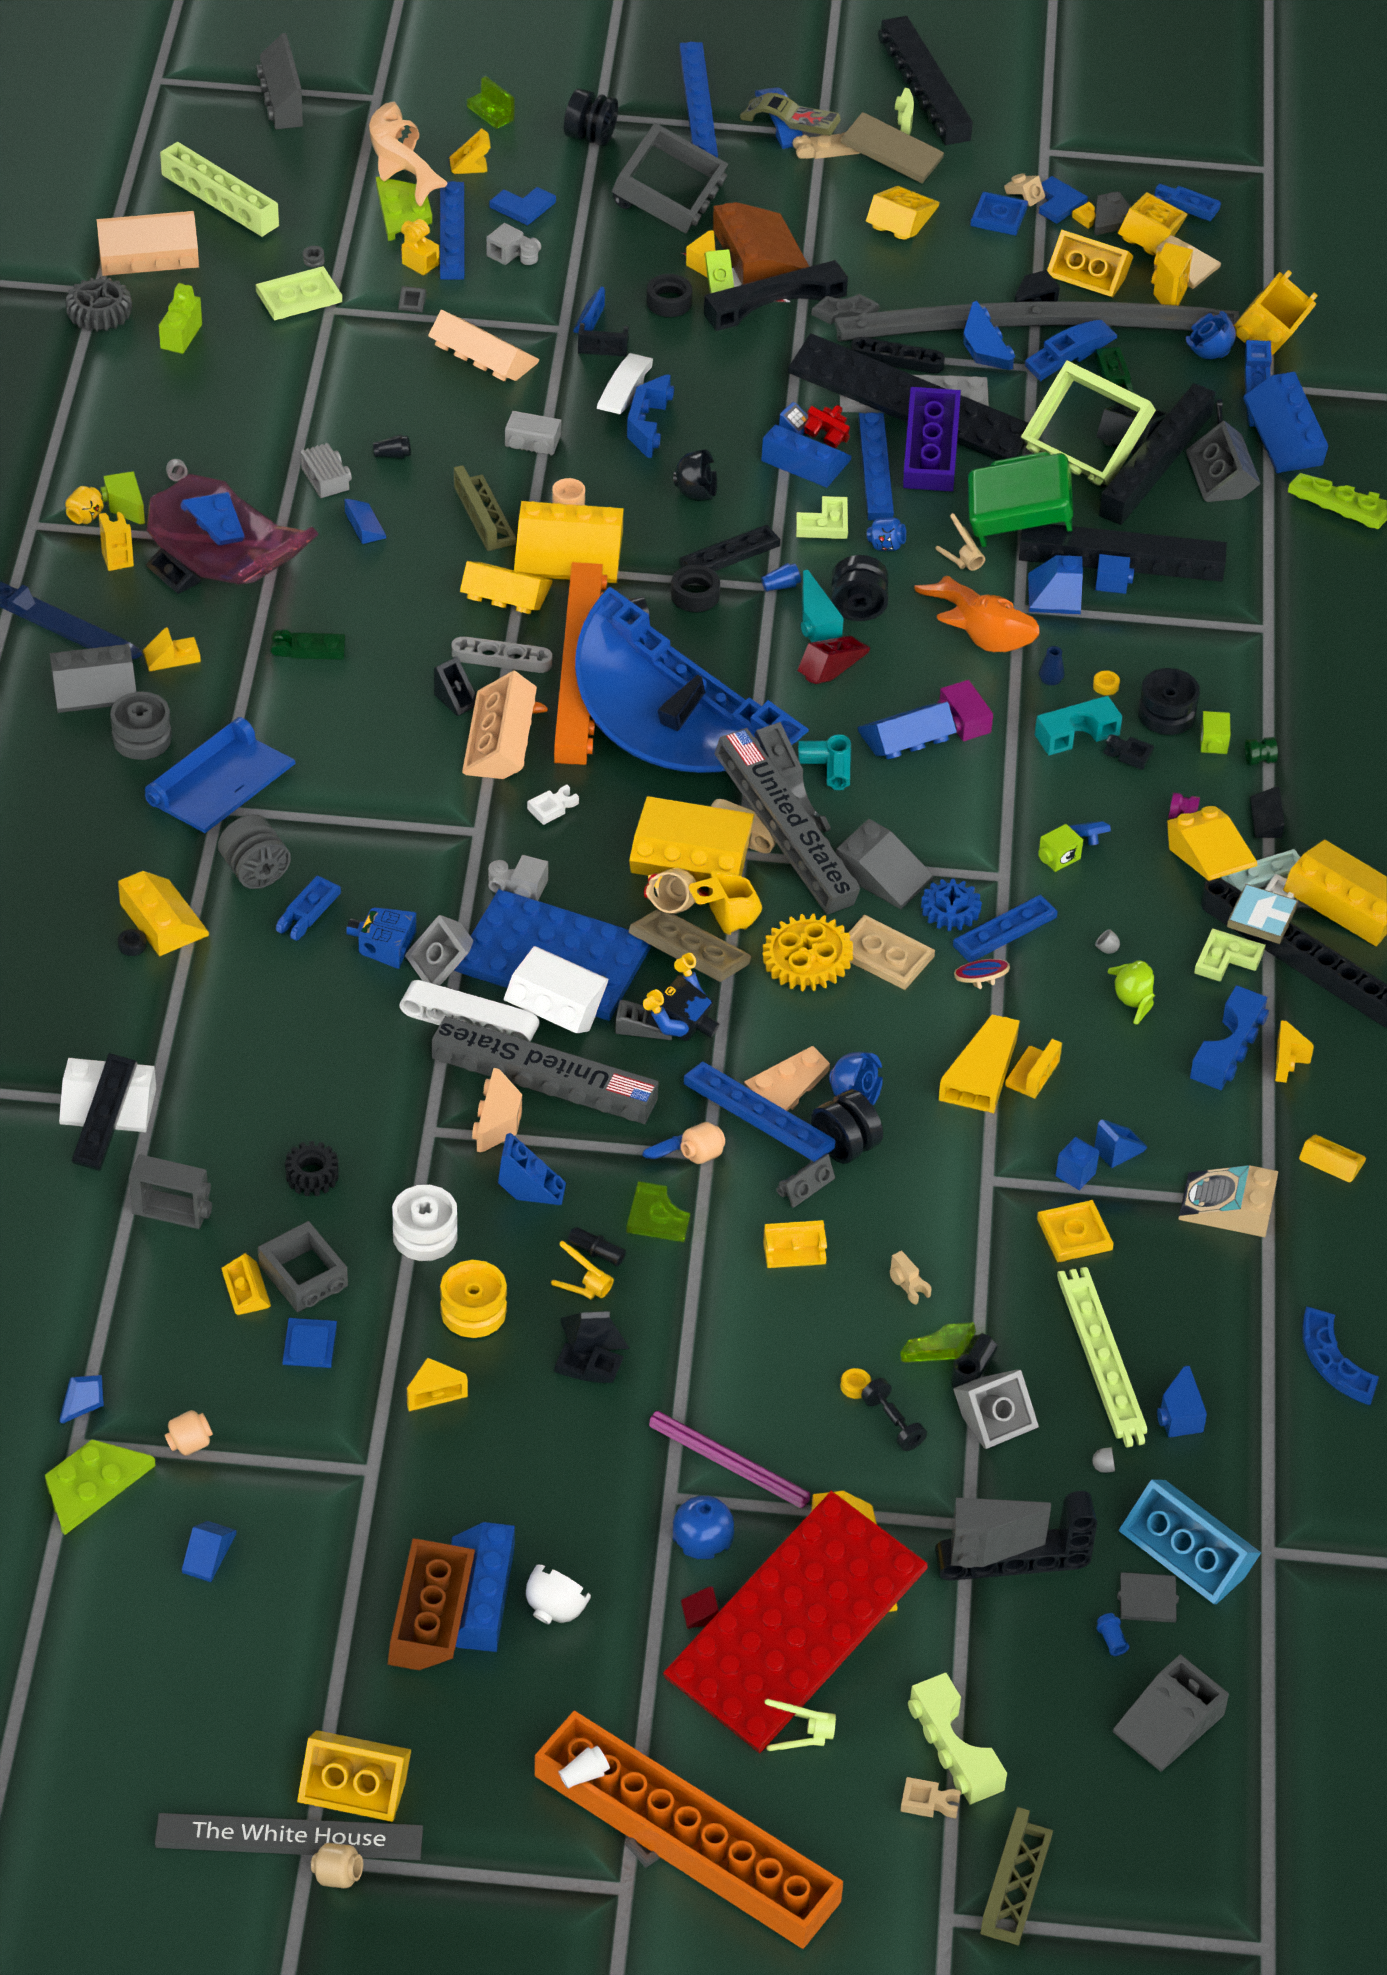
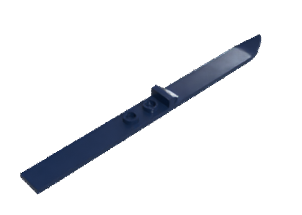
[0,581,143,659]

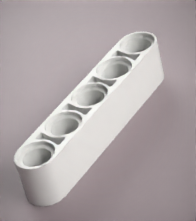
[399,980,539,1042]

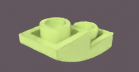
[895,88,914,135]

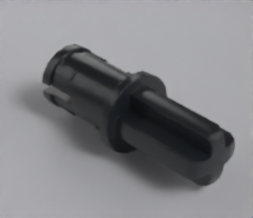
[568,1227,626,1267]

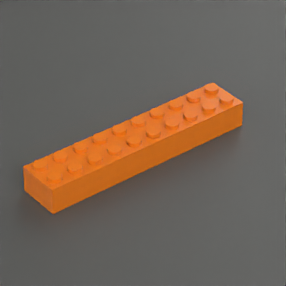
[535,1710,843,1949]

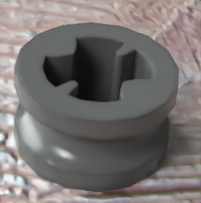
[303,246,325,268]

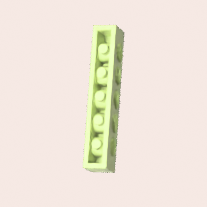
[160,142,279,237]

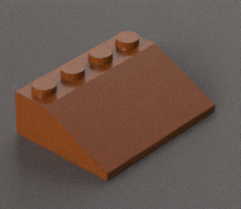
[713,202,809,285]

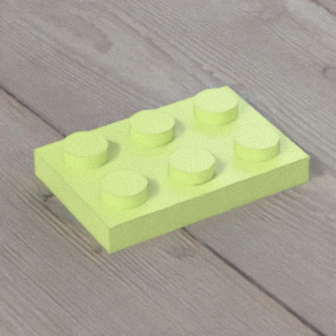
[256,266,342,320]

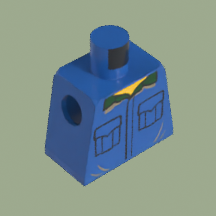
[347,908,416,969]

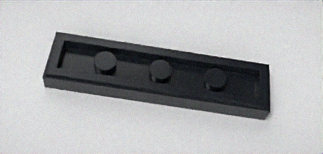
[679,525,781,571]
[71,1053,138,1171]

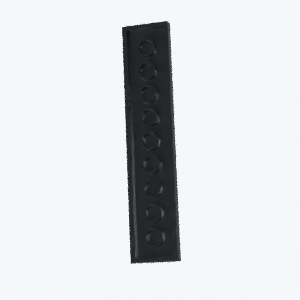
[788,333,1029,460]

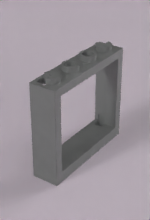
[612,123,728,234]

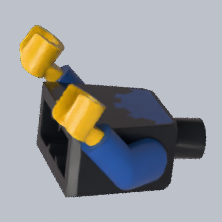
[643,953,720,1041]

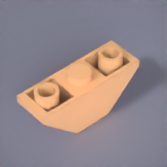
[472,1068,522,1152]

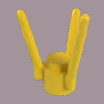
[551,1241,614,1300]

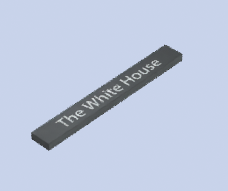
[155,1813,423,1860]

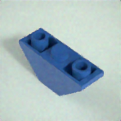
[963,300,1015,370]
[498,1133,566,1205]

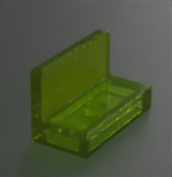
[467,76,514,129]

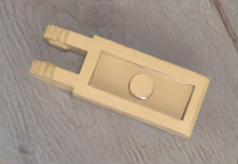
[792,132,860,159]

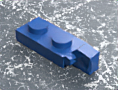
[1154,183,1221,221]

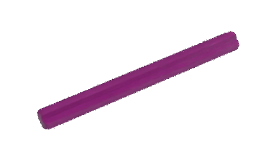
[649,1411,810,1508]

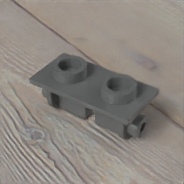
[776,1153,835,1208]

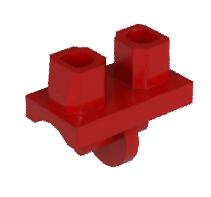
[804,405,850,449]

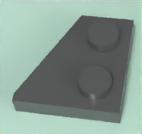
[1094,191,1130,235]

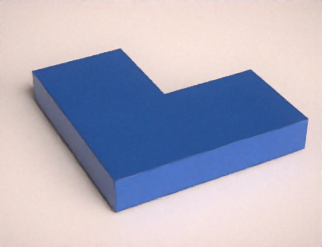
[1039,176,1088,224]
[490,187,556,226]

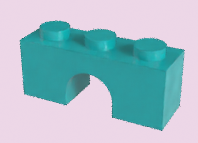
[1034,696,1122,756]

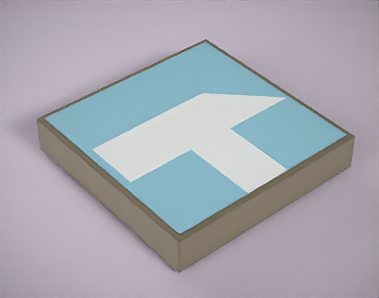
[1227,884,1298,944]

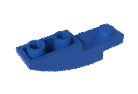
[1025,320,1117,381]

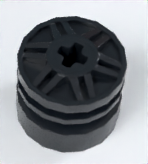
[564,88,619,146]

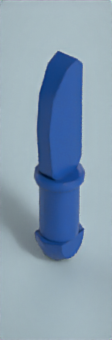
[642,1134,683,1159]

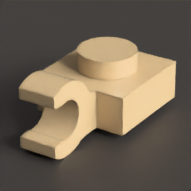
[890,1250,931,1305]

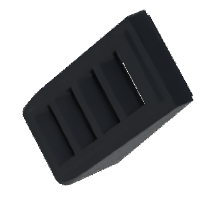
[658,675,706,731]

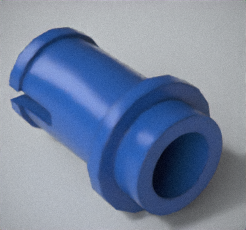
[1096,1613,1129,1656]

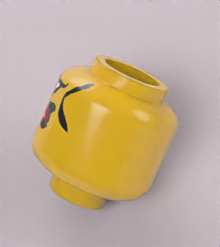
[65,486,104,524]

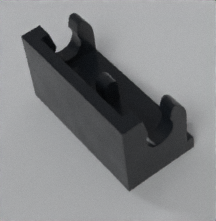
[578,323,629,357]

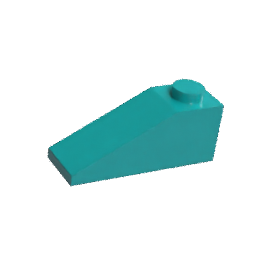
[801,570,844,642]

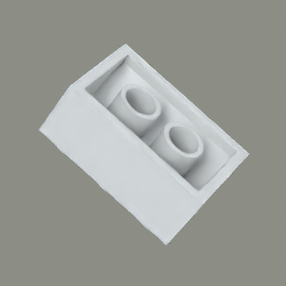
[503,946,609,1033]
[59,1058,156,1132]

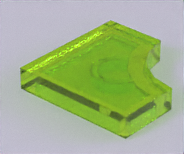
[627,1181,690,1242]
[900,1322,976,1362]

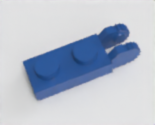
[276,876,341,941]

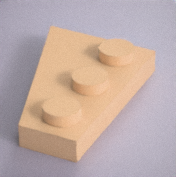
[744,1046,830,1111]

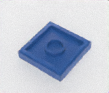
[971,192,1028,236]

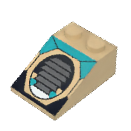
[1178,1165,1278,1237]

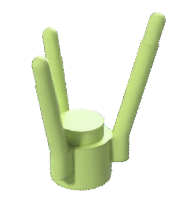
[765,1699,836,1751]

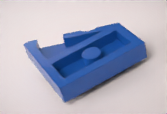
[180,492,245,546]

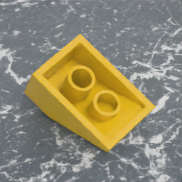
[866,186,940,240]
[1118,192,1188,255]
[1167,806,1257,881]

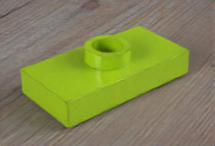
[704,249,734,293]

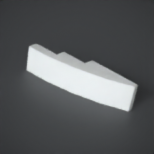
[597,353,653,414]

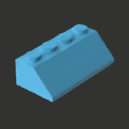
[1118,1479,1261,1604]

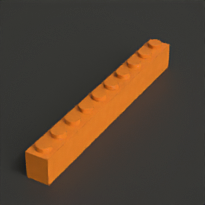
[554,562,607,765]

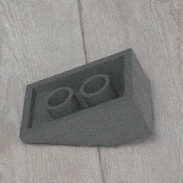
[836,819,933,909]
[951,1498,1051,1568]

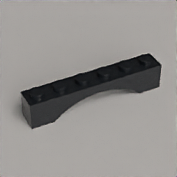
[704,260,848,331]

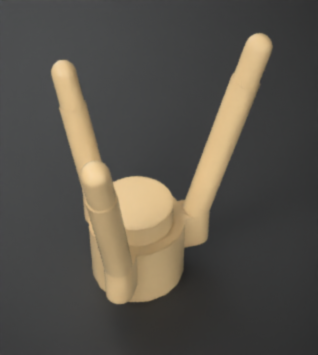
[936,513,985,571]

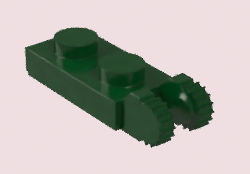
[1095,347,1133,401]
[270,630,345,660]

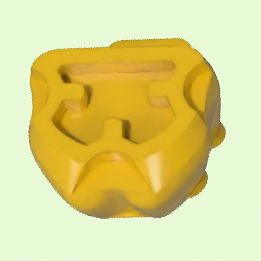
[689,870,762,935]

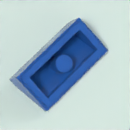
[573,287,605,333]
[344,499,386,544]

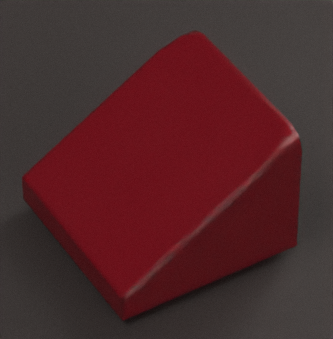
[681,1586,719,1629]

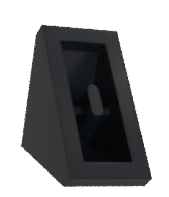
[434,656,476,716]

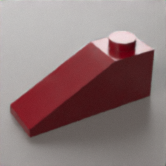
[797,636,870,684]

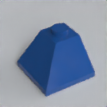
[1028,555,1083,614]

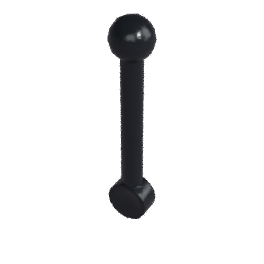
[1216,399,1223,424]

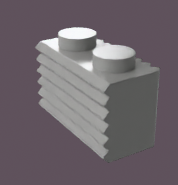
[505,411,561,455]
[301,443,352,498]

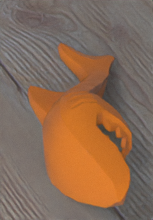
[914,576,1040,652]

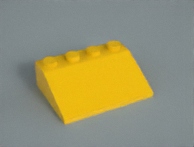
[514,501,624,583]
[629,796,754,882]
[1283,840,1387,947]

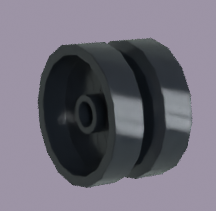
[832,555,888,621]
[1138,668,1200,735]
[811,1089,883,1164]

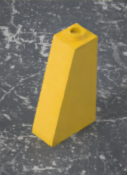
[938,1014,1020,1113]

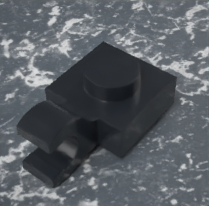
[1103,734,1154,770]

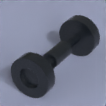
[861,1378,927,1451]

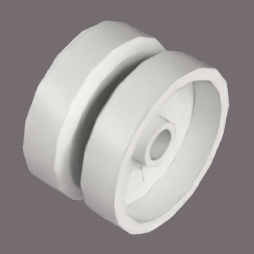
[392,1185,457,1261]

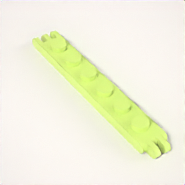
[1057,1267,1147,1447]

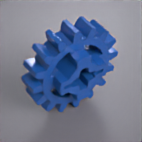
[921,879,982,931]

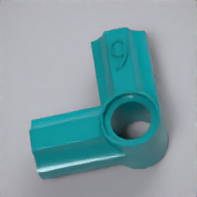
[798,734,851,790]

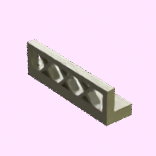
[454,465,516,551]
[980,1807,1053,1945]

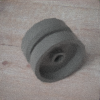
[110,692,172,760]

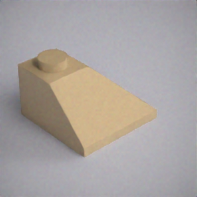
[1154,235,1221,289]

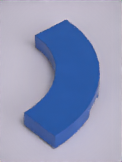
[1302,1306,1379,1405]

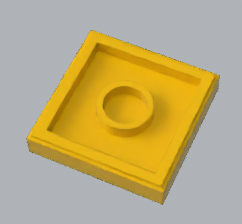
[1037,1200,1114,1263]

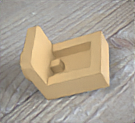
[1004,173,1045,206]

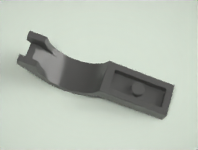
[754,722,831,833]

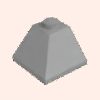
[405,915,473,986]
[953,1369,1039,1449]

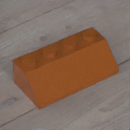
[388,1538,475,1670]

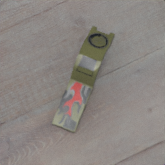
[740,93,841,136]

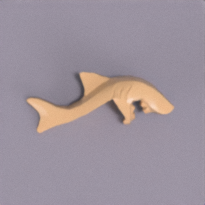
[369,102,447,206]

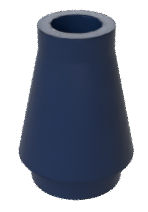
[1039,646,1065,685]

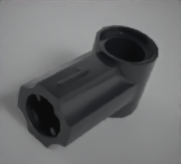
[951,1333,998,1388]

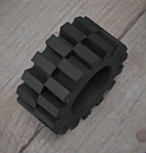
[285,1141,339,1196]

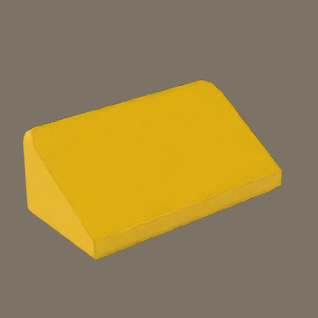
[1299,1134,1366,1182]
[221,1253,271,1315]

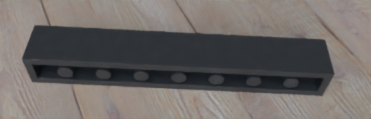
[878,16,973,145]
[1099,383,1216,525]
[1019,524,1227,582]

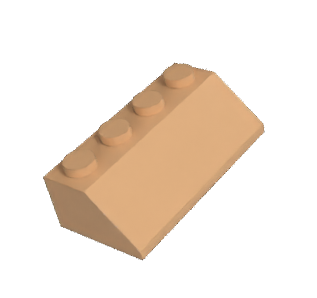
[97,211,199,276]
[428,310,540,381]
[462,670,537,779]

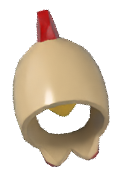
[644,868,709,914]

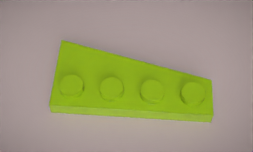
[1288,473,1387,529]

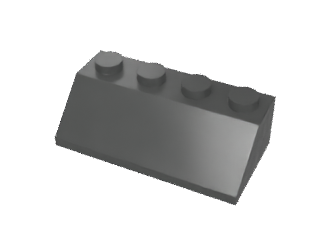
[256,33,303,129]

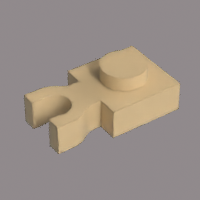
[901,1777,961,1818]

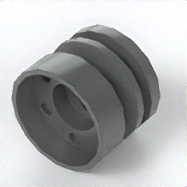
[218,815,291,889]

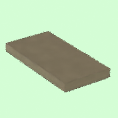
[841,112,944,184]
[628,909,751,982]

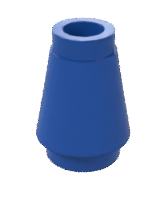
[761,563,801,592]

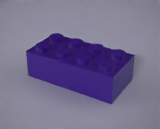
[903,387,961,491]

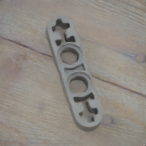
[452,637,552,673]

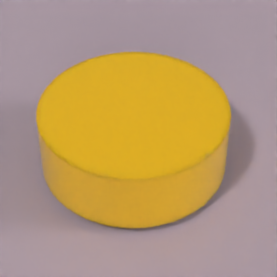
[1093,671,1120,695]
[840,1368,871,1399]

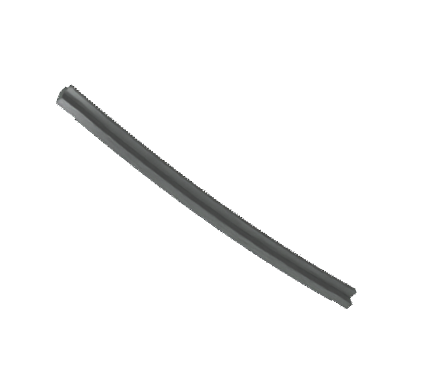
[834,302,1239,342]

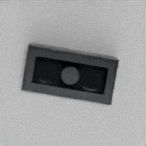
[146,546,201,594]
[1250,787,1284,838]

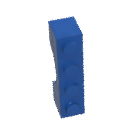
[1190,985,1269,1090]

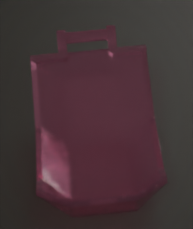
[147,474,318,584]

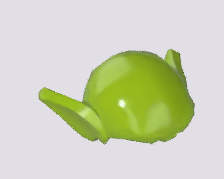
[1108,960,1155,1025]

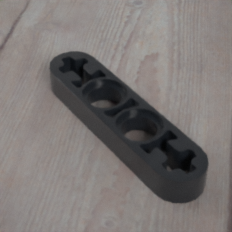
[851,337,945,374]

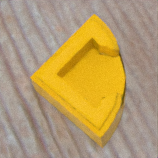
[1072,202,1096,229]

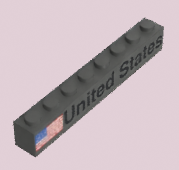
[714,728,860,915]
[432,1016,658,1124]

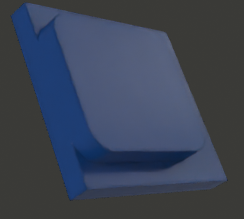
[283,1318,337,1368]

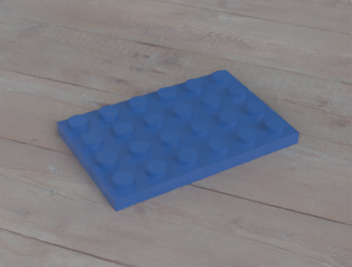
[454,889,652,1021]

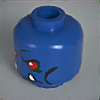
[867,517,906,551]

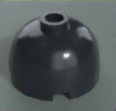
[673,449,718,501]

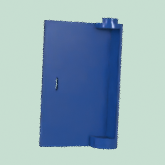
[145,717,295,833]

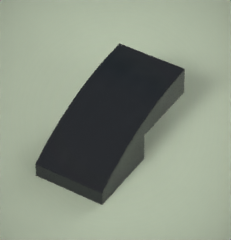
[554,1342,624,1383]

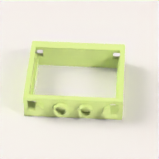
[1021,360,1156,486]

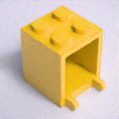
[1234,270,1318,356]

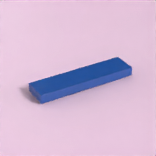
[953,894,1058,963]

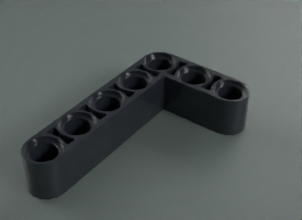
[935,1491,1097,1581]

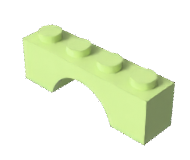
[908,1673,1007,1804]

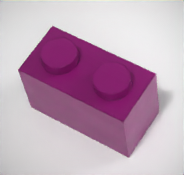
[937,680,993,741]

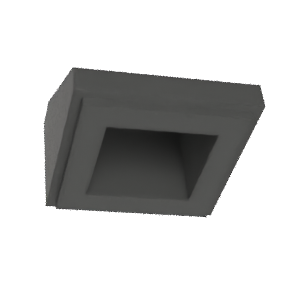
[398,286,427,313]

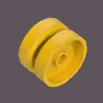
[440,1260,507,1338]

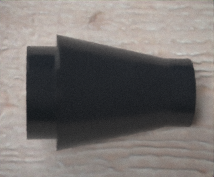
[373,434,411,459]

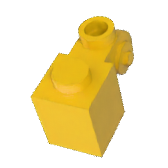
[401,219,440,276]

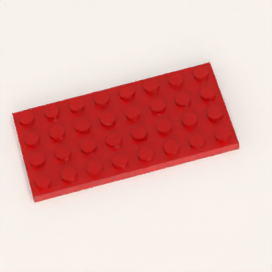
[663,1490,928,1754]

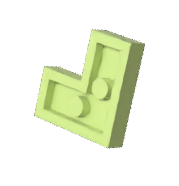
[796,496,848,539]
[1194,928,1265,982]

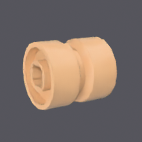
[552,478,585,505]

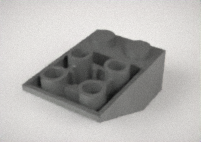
[1113,1654,1229,1772]

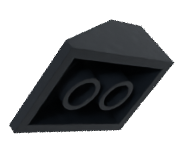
[1096,403,1168,454]

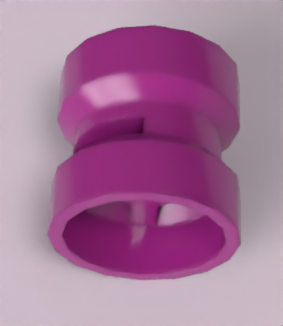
[1169,792,1200,819]

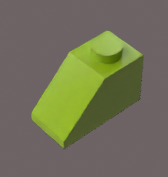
[100,471,145,524]

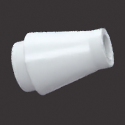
[558,1746,610,1789]

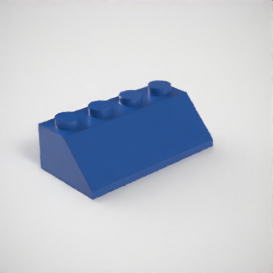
[1243,372,1328,473]
[451,1522,515,1652]

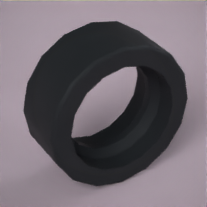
[647,274,692,317]
[671,565,720,612]

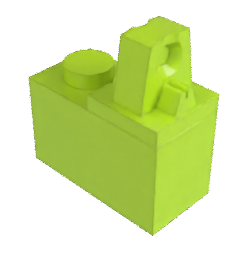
[159,283,202,354]

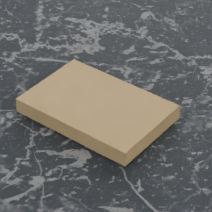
[848,915,935,990]

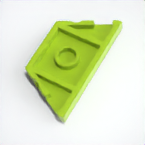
[376,177,432,241]
[45,1439,156,1535]

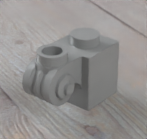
[487,223,541,265]
[488,855,548,901]

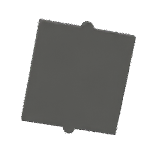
[1117,1572,1179,1623]

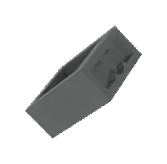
[129,1154,212,1229]
[258,1221,348,1312]

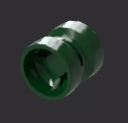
[1245,737,1278,766]

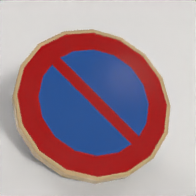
[954,959,1010,989]

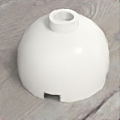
[526,1565,591,1625]

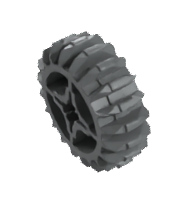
[66,277,132,332]

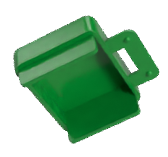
[968,452,1073,547]

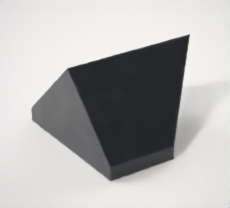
[561,1311,630,1352]

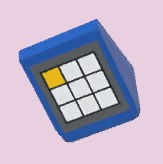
[779,402,808,435]

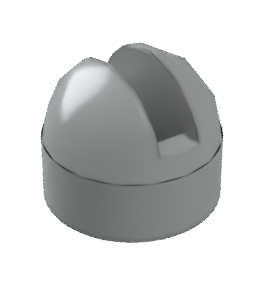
[166,459,188,481]
[1095,929,1120,954]
[1092,1447,1115,1473]

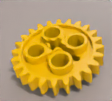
[763,914,853,991]

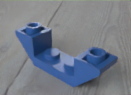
[627,375,674,458]

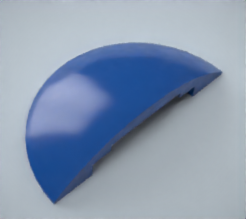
[575,586,809,773]

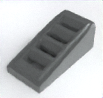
[616,1000,673,1040]

